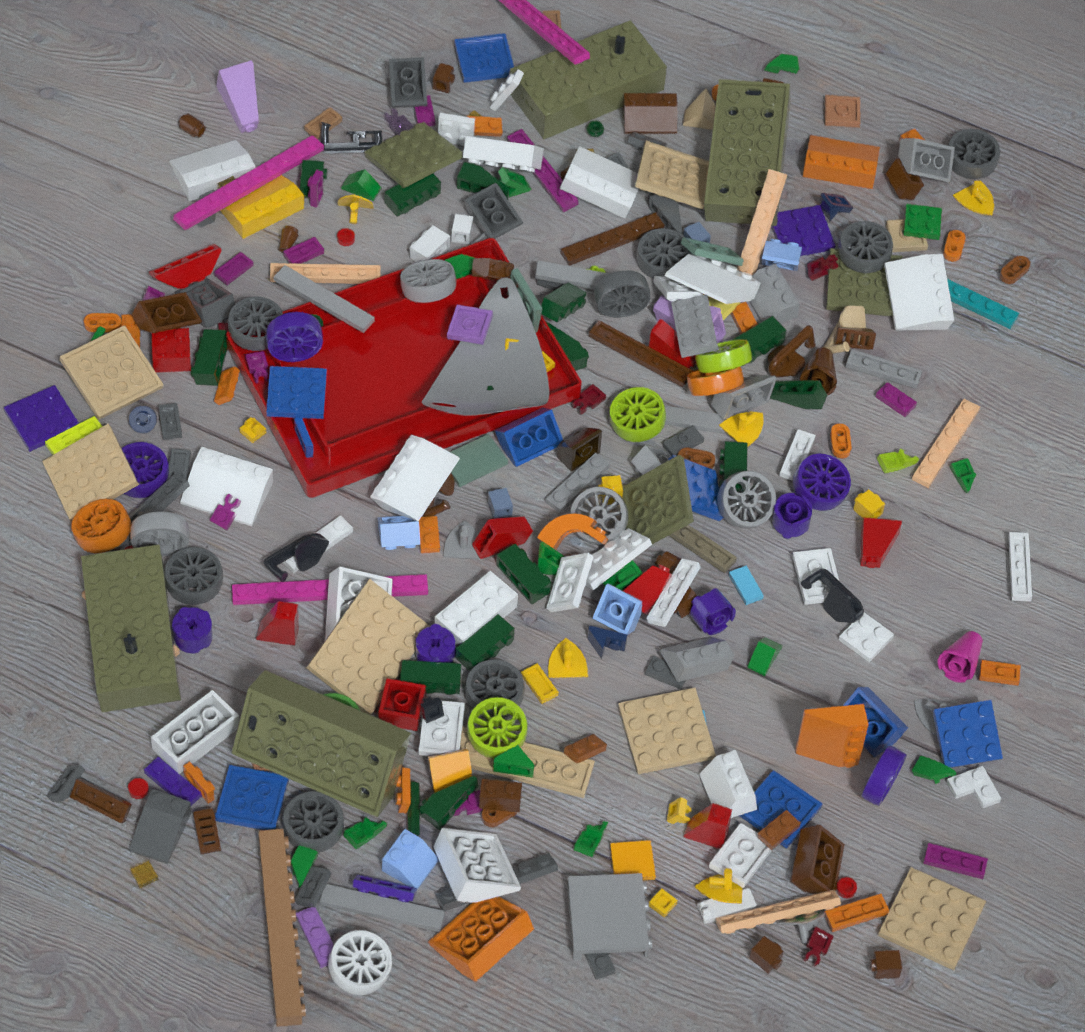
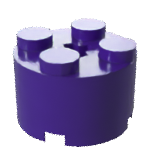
[772,493,812,539]
[690,588,736,635]
[172,607,213,654]
[416,624,456,663]

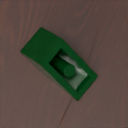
[300,160,328,199]

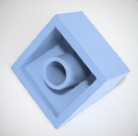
[762,239,802,271]
[377,516,420,550]
[593,584,642,635]
[382,829,439,890]

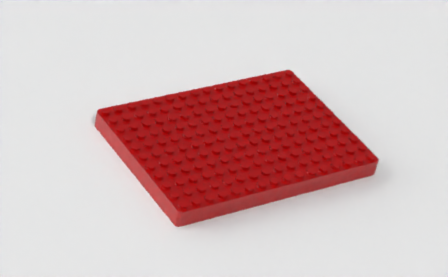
[226,238,582,498]

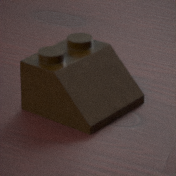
[557,428,602,472]

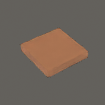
[825,95,860,128]

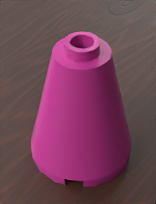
[937,631,983,683]

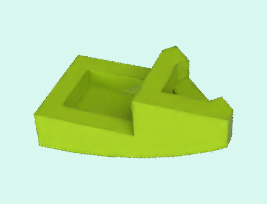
[877,448,919,473]

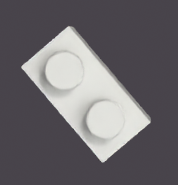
[410,225,450,262]

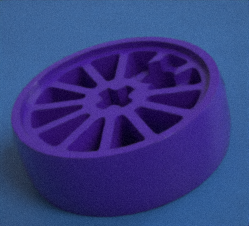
[266,312,323,362]
[122,442,169,498]
[793,454,851,511]
[862,745,907,806]

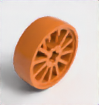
[687,366,744,396]
[71,499,131,553]

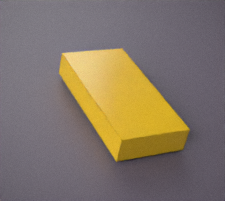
[521,663,559,704]

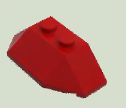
[149,244,222,289]

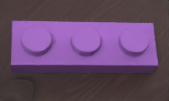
[296,907,339,969]

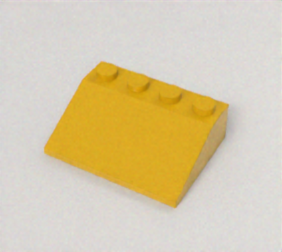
[220,175,304,239]

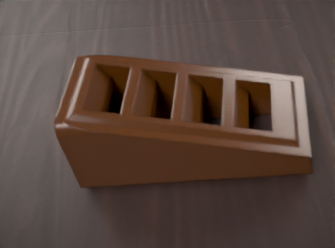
[834,327,876,350]
[193,808,221,855]

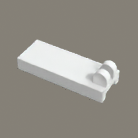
[697,888,757,924]

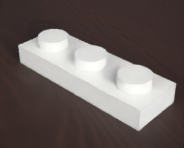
[489,69,524,111]
[780,429,816,481]

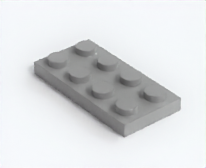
[671,295,718,358]

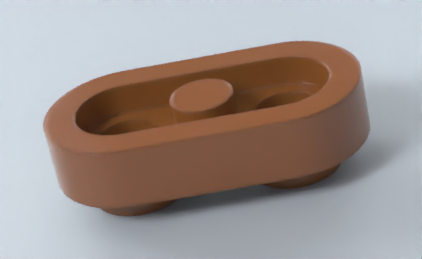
[1000,256,1030,284]
[678,448,716,469]
[482,809,518,827]

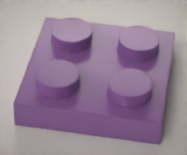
[447,305,493,345]

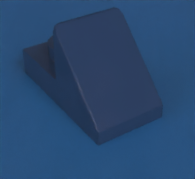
[820,193,853,221]
[588,626,628,659]

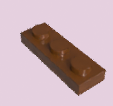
[70,778,132,824]

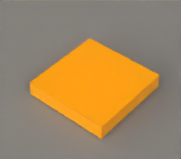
[428,749,472,793]
[610,840,656,881]

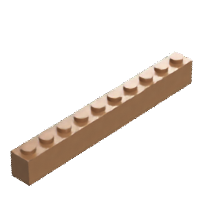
[259,829,306,1027]

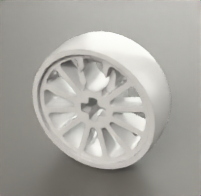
[328,930,392,995]

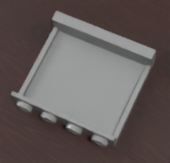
[567,873,652,960]

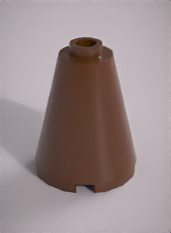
[800,347,837,396]

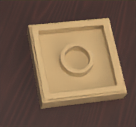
[886,219,928,252]

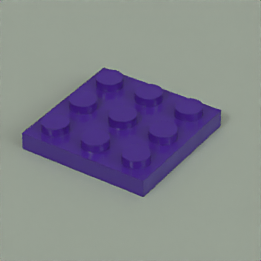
[771,205,836,256]
[4,385,79,452]

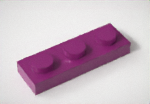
[923,843,988,880]

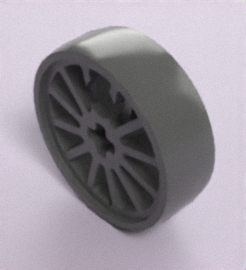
[948,129,1000,179]
[838,221,893,273]
[636,228,691,279]
[594,270,650,318]
[228,296,283,351]
[164,547,223,605]
[465,660,525,718]
[283,791,344,853]

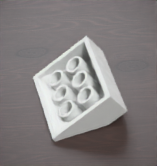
[169,140,255,201]
[560,146,639,219]
[665,253,758,304]
[884,254,954,331]
[370,435,460,521]
[180,447,273,527]
[325,567,392,640]
[433,828,521,903]

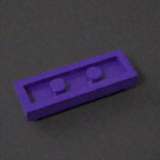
[144,757,202,806]
[352,874,417,902]

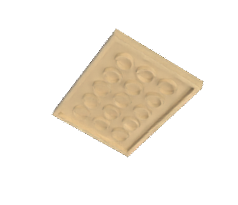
[306,579,430,715]

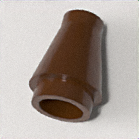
[278,226,299,253]

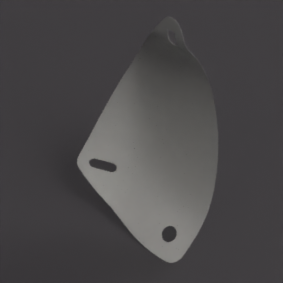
[422,278,549,415]

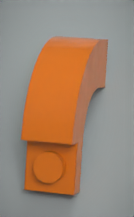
[537,514,609,550]

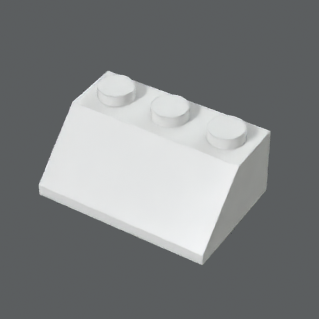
[699,750,757,818]

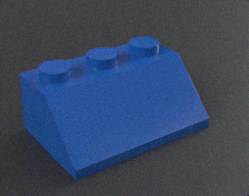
[495,407,564,467]
[843,687,908,757]

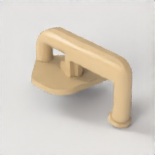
[824,306,866,353]

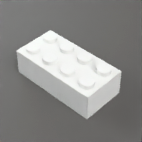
[463,136,544,172]
[435,571,518,648]
[151,690,239,774]

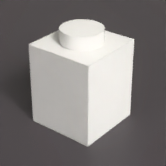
[451,214,473,245]

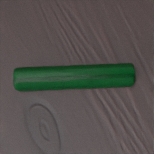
[408,781,420,836]

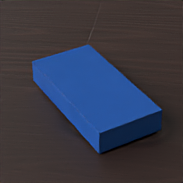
[294,418,313,458]

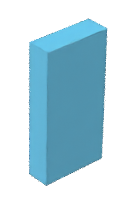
[729,565,764,605]

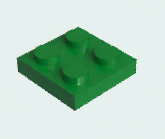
[903,204,942,240]

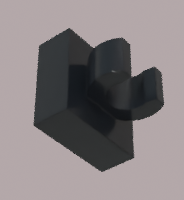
[420,696,444,724]

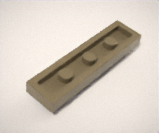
[669,525,737,574]

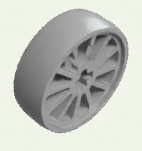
[400,259,456,303]
[717,471,776,529]
[570,487,629,545]
[130,512,189,556]

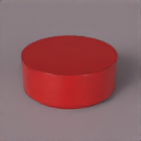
[337,228,355,246]
[128,778,149,799]
[836,877,857,899]

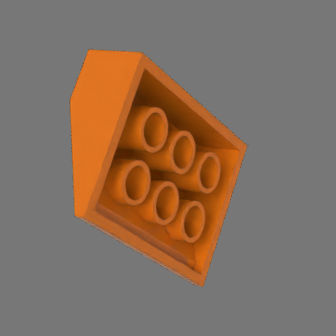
[803,135,880,189]
[795,704,868,768]
[428,896,534,982]

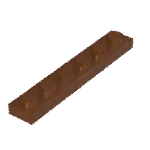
[560,212,664,266]
[589,320,693,387]

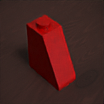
[649,319,696,369]
[472,516,533,559]
[860,517,902,568]
[623,564,672,615]
[256,601,299,646]
[684,803,733,849]

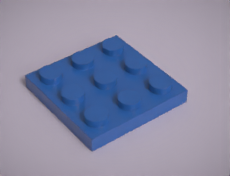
[454,33,514,83]
[266,366,327,419]
[668,455,723,521]
[932,700,1003,768]
[215,765,289,830]
[739,770,823,849]

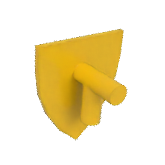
[953,180,994,215]
[338,195,374,224]
[719,412,764,447]
[548,638,588,678]
[695,868,743,904]

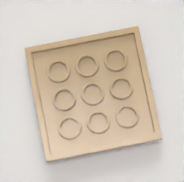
[635,141,709,209]
[59,325,164,420]
[42,423,139,522]
[618,688,716,775]
[878,867,986,970]

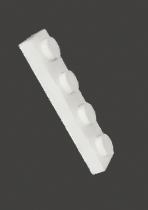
[283,515,353,574]
[1008,532,1032,601]
[646,559,700,627]

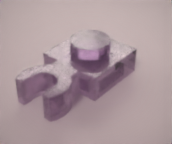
[384,108,413,135]

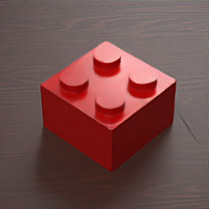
[152,328,191,373]
[378,679,426,731]

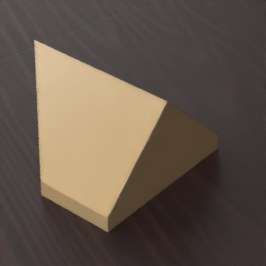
[683,88,716,130]

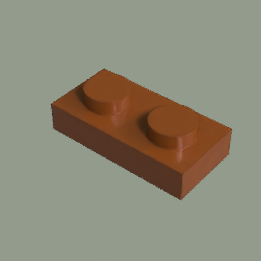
[564,734,607,764]
[757,810,801,850]

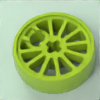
[695,340,752,373]
[609,387,666,442]
[467,697,528,759]

